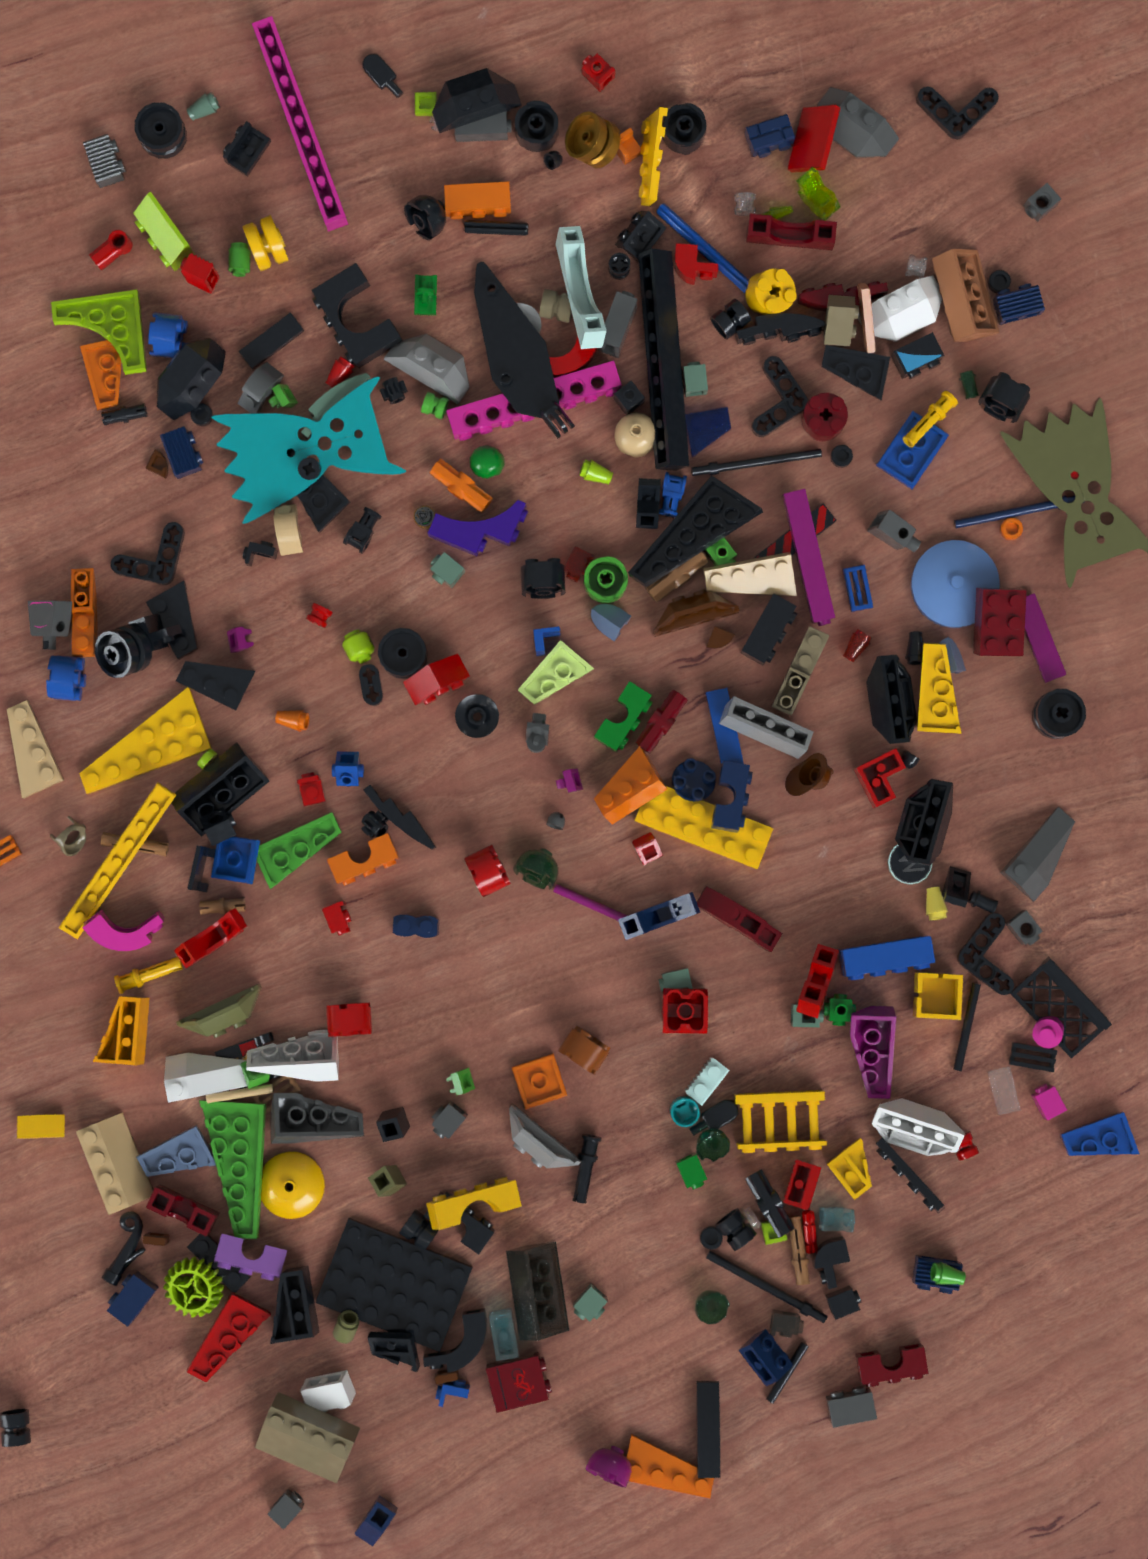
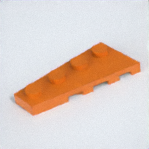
[626,1434,714,1499]

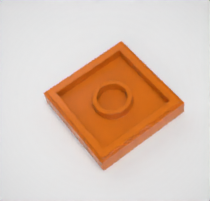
[511,1053,567,1110]

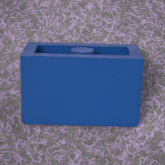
[533,627,561,656]

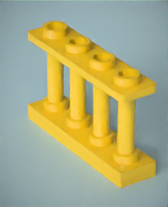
[734,1090,827,1153]

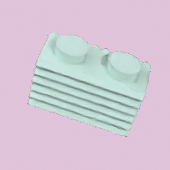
[685,1057,729,1106]

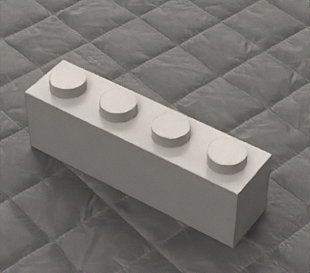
[719,696,813,759]

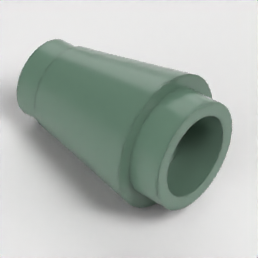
[186,92,220,121]

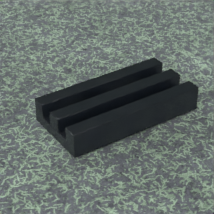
[1009,1042,1057,1072]

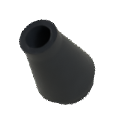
[905,631,924,665]

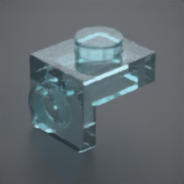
[819,1207,855,1232]

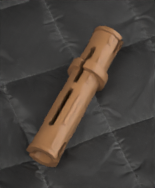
[100,832,169,857]
[789,1216,810,1285]

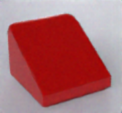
[632,832,663,865]

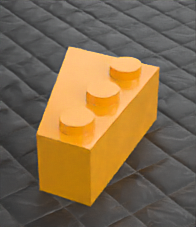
[93,996,150,1065]

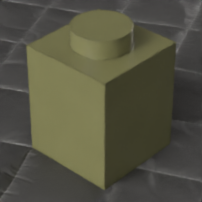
[368,1165,407,1197]

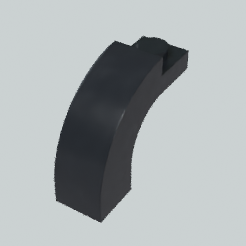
[423,1308,487,1373]

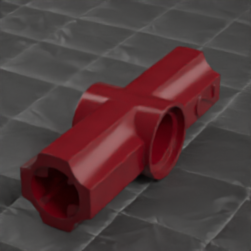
[635,689,688,754]

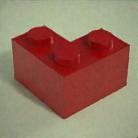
[403,653,470,705]
[853,748,906,809]

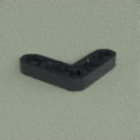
[916,87,999,140]
[752,356,808,437]
[111,522,185,585]
[957,913,1014,995]

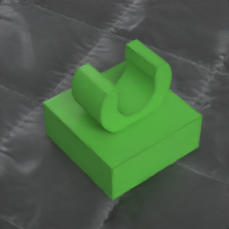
[268,384,298,408]
[446,1068,475,1095]

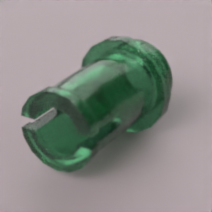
[959,370,980,400]

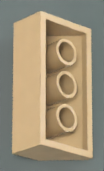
[76,1112,153,1215]

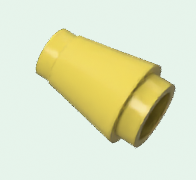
[926,887,948,920]

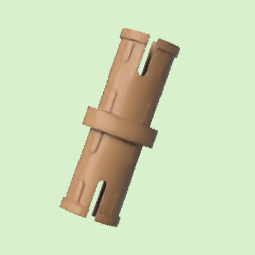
[199,897,246,915]

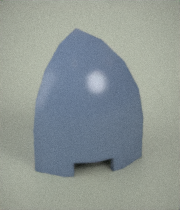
[591,604,631,641]
[940,637,966,674]

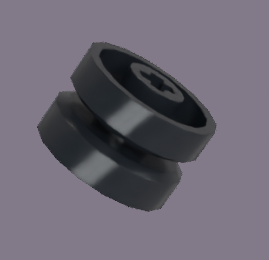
[135,102,187,159]
[95,624,152,678]
[378,628,428,679]
[1032,689,1086,739]

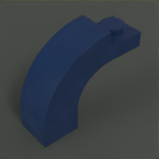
[618,892,700,940]

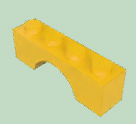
[426,1177,522,1230]

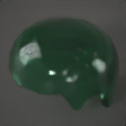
[696,1129,730,1162]
[695,1290,730,1324]

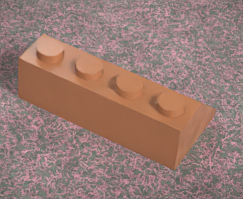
[932,249,1000,342]

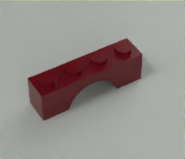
[746,214,837,251]

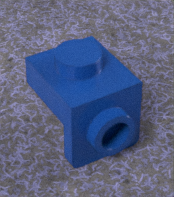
[436,1379,470,1407]

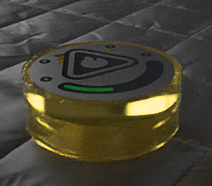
[414,506,435,529]

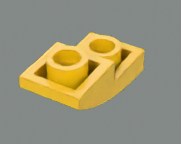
[17,1114,65,1139]

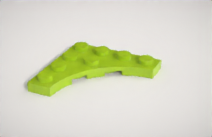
[51,290,147,375]

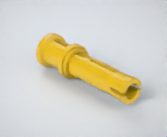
[903,391,958,448]
[114,956,183,994]

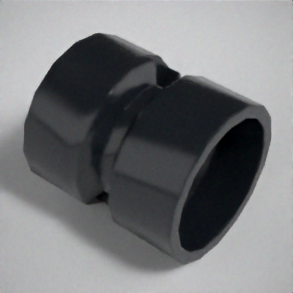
[710,298,751,340]
[715,1208,757,1251]
[399,1209,439,1251]
[0,1409,31,1447]

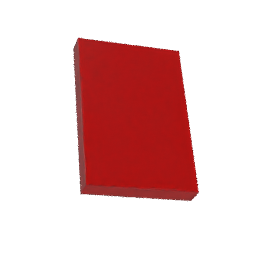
[787,105,840,172]

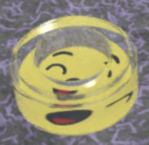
[743,1207,762,1230]

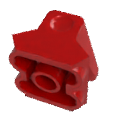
[662,988,708,1034]

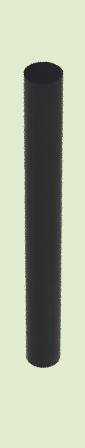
[953,983,981,1071]

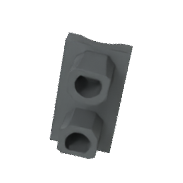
[526,713,549,753]

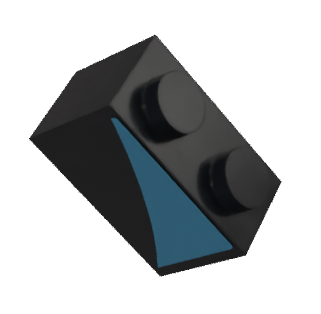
[891,332,944,379]

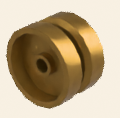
[565,111,621,168]

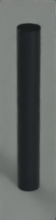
[766,1342,809,1404]

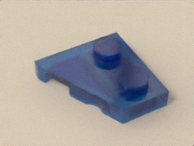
[685,407,731,457]

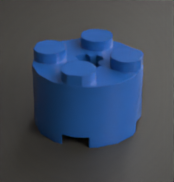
[148,312,188,359]
[46,655,86,701]

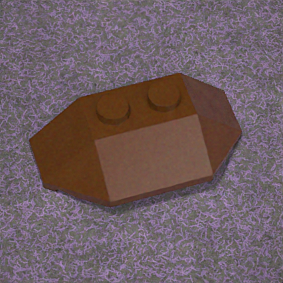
[653,590,740,637]

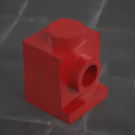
[582,53,615,92]
[322,901,352,936]

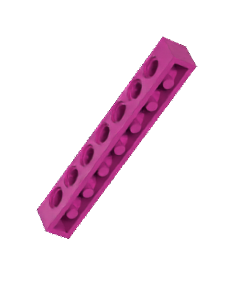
[446,361,622,441]

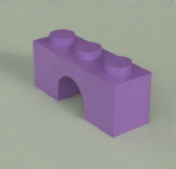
[213,1234,287,1281]

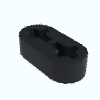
[359,664,383,706]

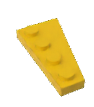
[639,107,668,206]
[917,643,962,734]

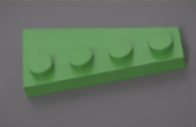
[257,812,342,889]

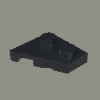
[367,1331,420,1372]

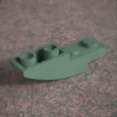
[301,373,371,440]

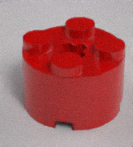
[464,845,511,897]
[326,1002,372,1037]

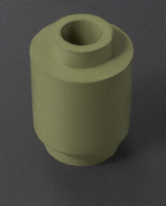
[333,1310,359,1343]

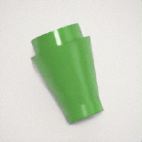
[930,1262,966,1285]

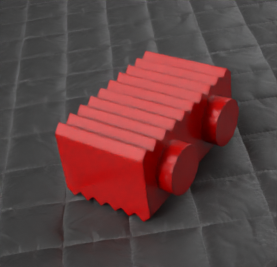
[180,253,220,294]
[783,1160,821,1210]

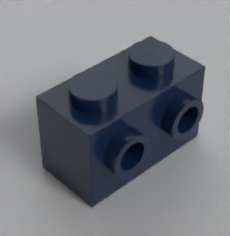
[738,1329,793,1386]

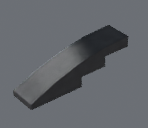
[363,785,437,850]
[696,1381,720,1478]

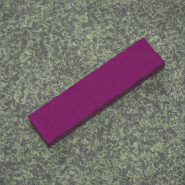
[1025,593,1067,683]

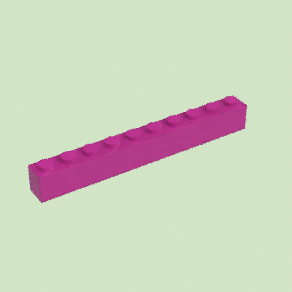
[252,16,348,232]

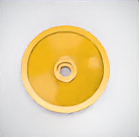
[261,1151,325,1219]

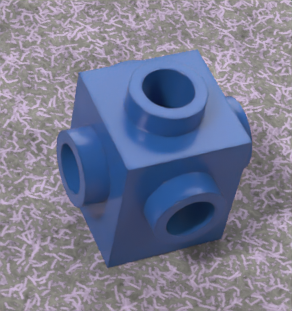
[332,751,364,786]

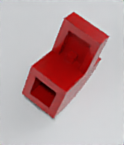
[674,243,718,285]

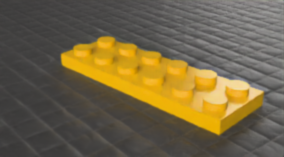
[634,786,774,870]

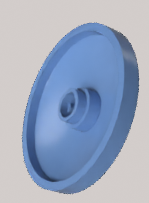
[911,540,1000,628]

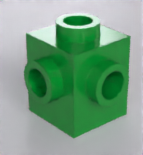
[823,994,856,1026]

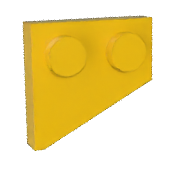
[826,1138,872,1200]

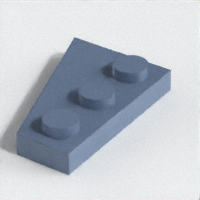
[137,1125,216,1177]

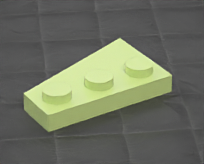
[518,640,594,705]

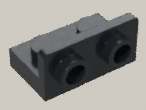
[615,211,666,262]

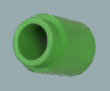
[228,242,251,277]

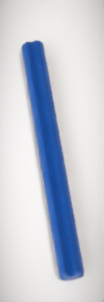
[656,203,749,293]

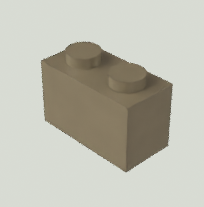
[823,295,859,346]

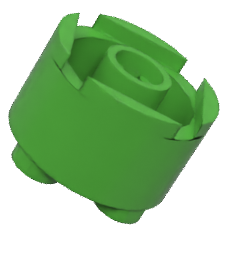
[584,557,628,604]

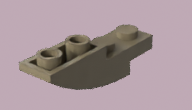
[772,626,830,716]

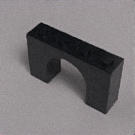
[312,263,403,368]

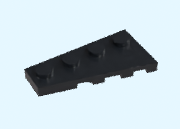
[876,1137,945,1214]

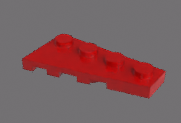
[187,1292,271,1382]

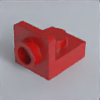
[297,772,326,807]

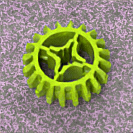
[163,1256,224,1318]

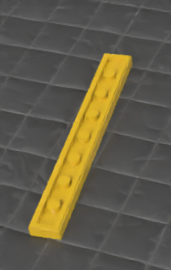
[59,782,176,940]

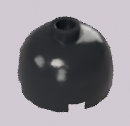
[404,195,446,241]

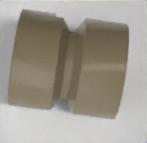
[539,289,572,323]

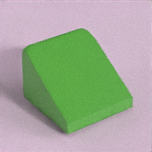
[240,1061,270,1089]

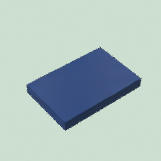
[876,411,949,490]

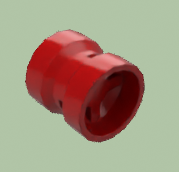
[956,1131,979,1161]

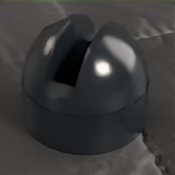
[544,151,563,170]
[901,750,920,769]

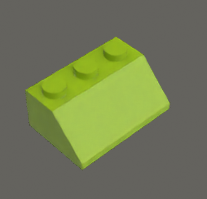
[133,192,195,271]

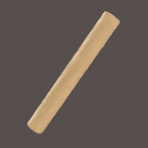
[206,1084,274,1103]

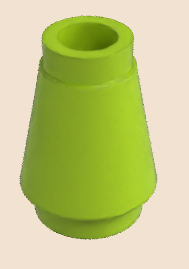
[579,459,613,485]

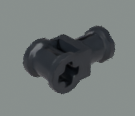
[343,507,382,554]

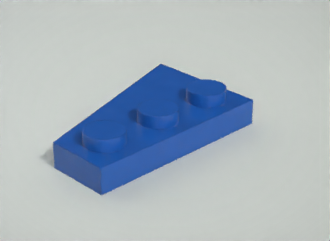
[1060,1111,1139,1156]

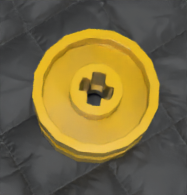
[242,215,289,272]

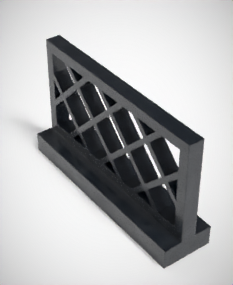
[1010,956,1112,1059]

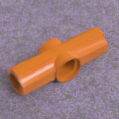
[429,458,493,514]

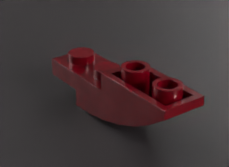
[797,281,889,311]
[696,886,783,952]

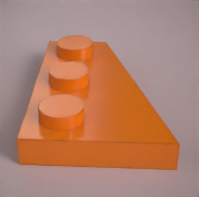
[80,340,121,411]

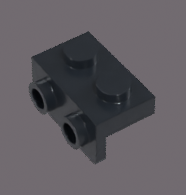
[223,121,271,177]

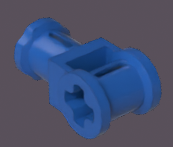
[659,472,687,518]

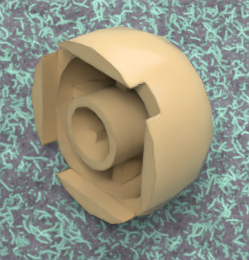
[614,412,655,458]

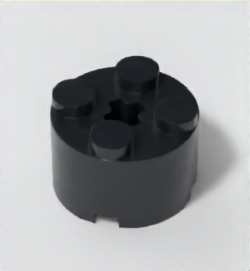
[515,101,559,152]
[662,103,707,155]
[978,372,1030,423]
[521,558,566,599]

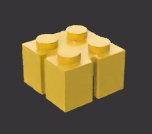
[913,972,963,1020]

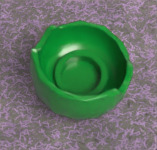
[470,445,505,479]

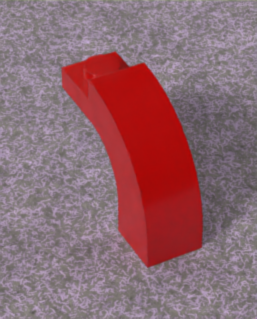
[549,336,597,378]
[174,908,247,969]

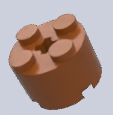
[558,1025,610,1075]

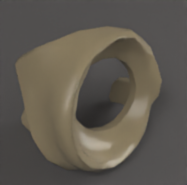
[50,816,86,856]

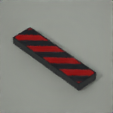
[754,503,837,558]

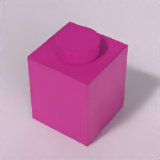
[1031,1084,1067,1121]

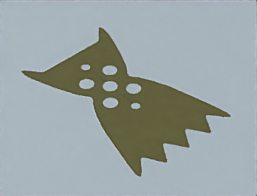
[1001,398,1148,588]

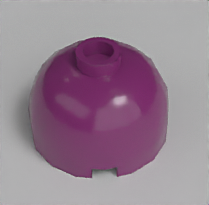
[585,1446,631,1488]

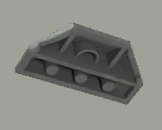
[817,87,899,158]

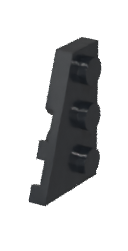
[146,581,198,660]

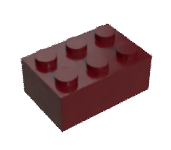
[973,588,1027,656]

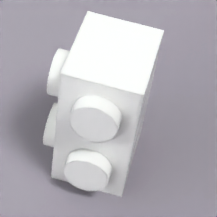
[300,1370,356,1412]

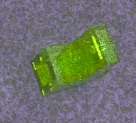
[796,167,841,221]

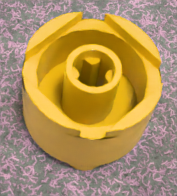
[745,268,797,315]

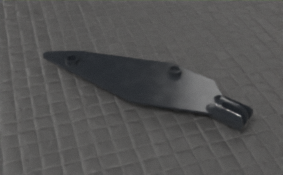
[474,262,575,439]

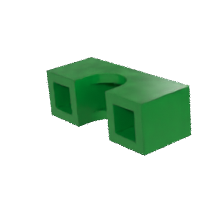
[594,681,653,752]

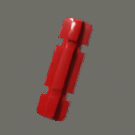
[802,1210,817,1254]

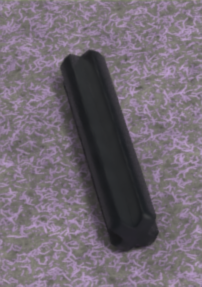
[464,220,528,236]

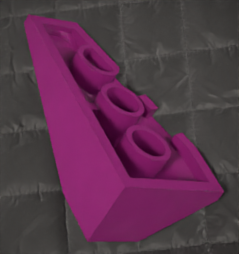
[850,1006,896,1099]

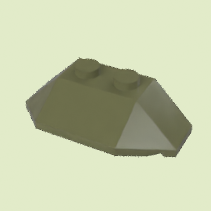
[176,984,262,1038]

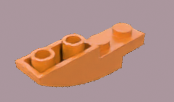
[71,568,98,657]

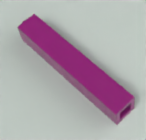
[782,489,835,626]

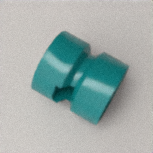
[670,1096,700,1127]

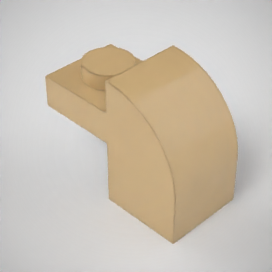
[273,504,303,556]

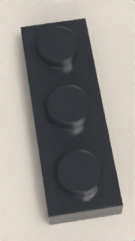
[187,1234,251,1293]

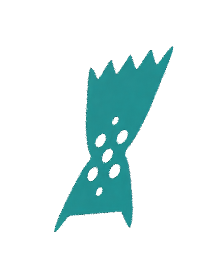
[211,377,406,524]

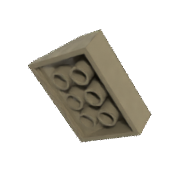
[255,1392,360,1483]

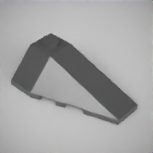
[1000,807,1075,902]
[270,1093,364,1144]

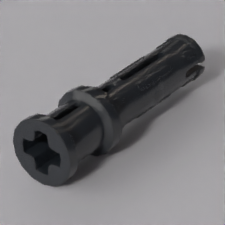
[572,1134,602,1204]

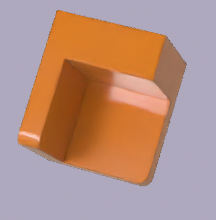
[617,128,641,165]

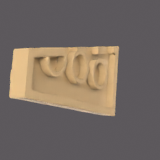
[703,552,797,596]
[7,700,64,799]

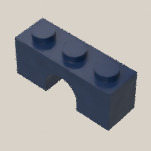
[711,761,753,833]

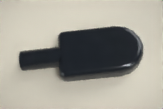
[362,54,403,98]
[689,1099,739,1136]

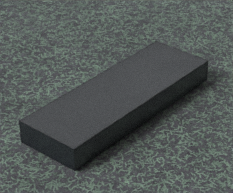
[239,312,304,370]

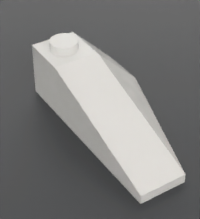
[246,1030,339,1081]
[164,1052,247,1103]

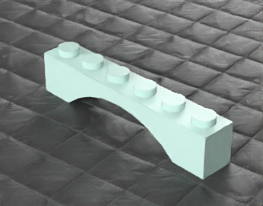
[555,226,606,349]

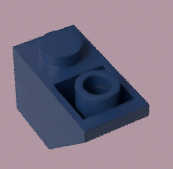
[354,1495,398,1547]

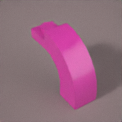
[82,910,165,951]

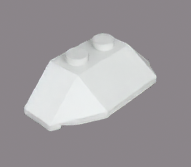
[858,275,942,342]
[872,1098,965,1156]

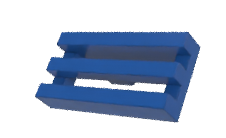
[843,565,873,612]

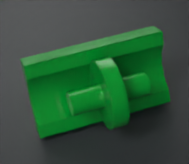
[414,275,437,315]

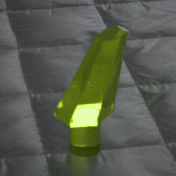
[761,206,794,219]

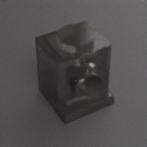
[769,1309,804,1338]

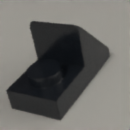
[942,866,971,908]

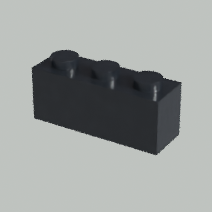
[740,594,798,666]

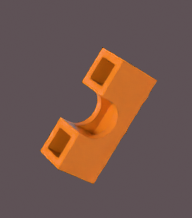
[327,833,400,886]

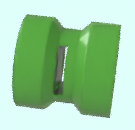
[421,392,449,420]

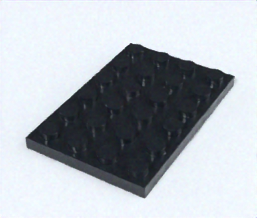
[315,1218,473,1352]

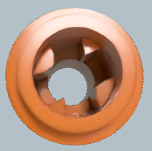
[275,710,310,732]

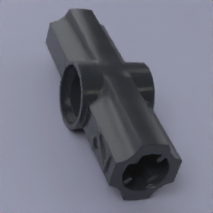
[745,1169,795,1238]

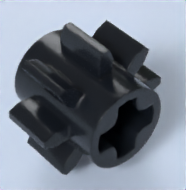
[380,377,408,404]
[361,810,389,838]

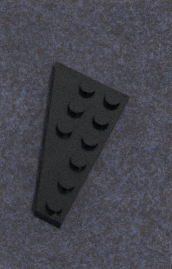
[628,475,763,588]

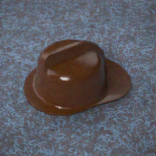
[785,753,834,796]

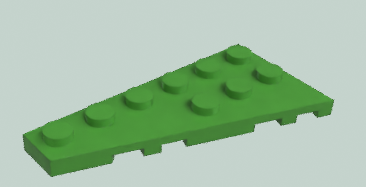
[199,1100,266,1239]

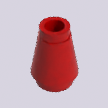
[325,356,355,388]

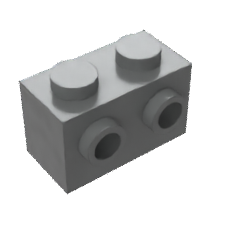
[431,1101,468,1139]

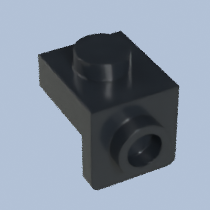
[242,541,278,567]

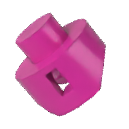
[1032,1016,1064,1048]

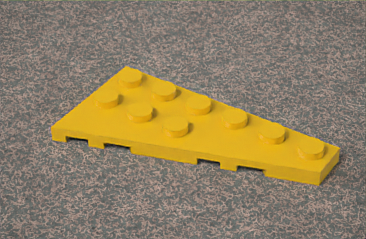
[79,687,212,794]

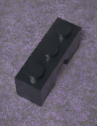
[424,1191,495,1255]

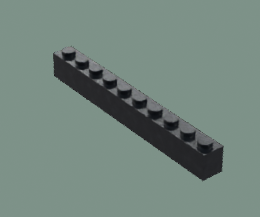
[638,248,689,471]

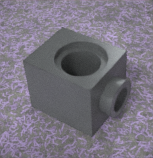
[1024,183,1061,222]
[1005,910,1043,945]
[267,1489,304,1530]

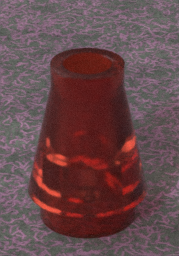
[843,629,872,663]

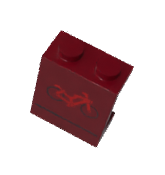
[486,1352,552,1413]

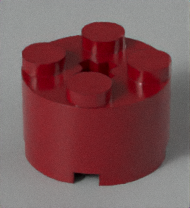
[802,393,848,441]

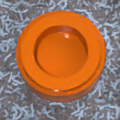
[1000,518,1023,540]

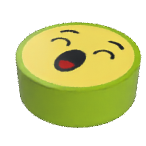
[197,749,218,770]

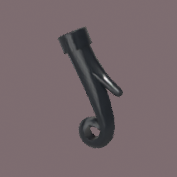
[101,1212,146,1286]

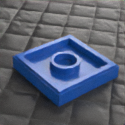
[211,836,260,884]

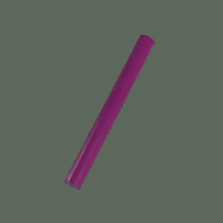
[553,884,627,921]

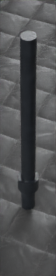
[691,448,822,476]
[706,1251,828,1323]

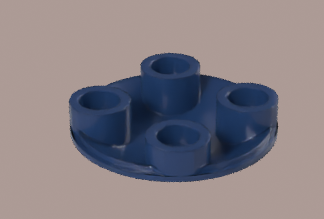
[672,758,716,802]

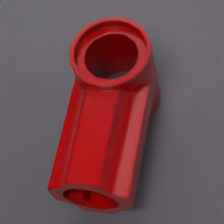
[89,230,133,271]

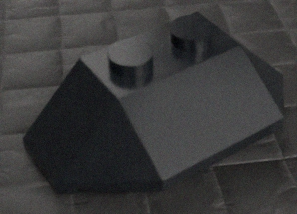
[432,68,522,133]
[157,338,226,421]
[866,655,917,744]
[895,779,953,866]

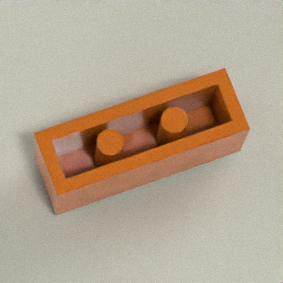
[444,182,511,220]

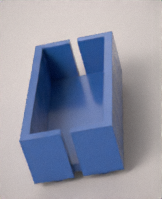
[838,936,935,980]

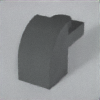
[237,362,284,414]

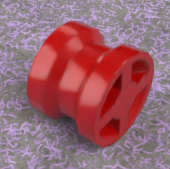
[306,603,333,628]

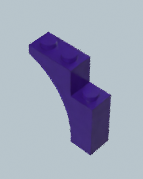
[428,500,528,557]

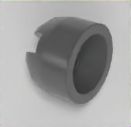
[546,812,565,830]

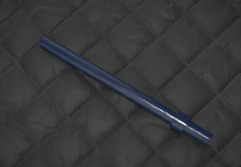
[954,494,1085,529]

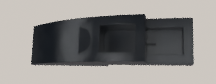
[735,313,825,346]

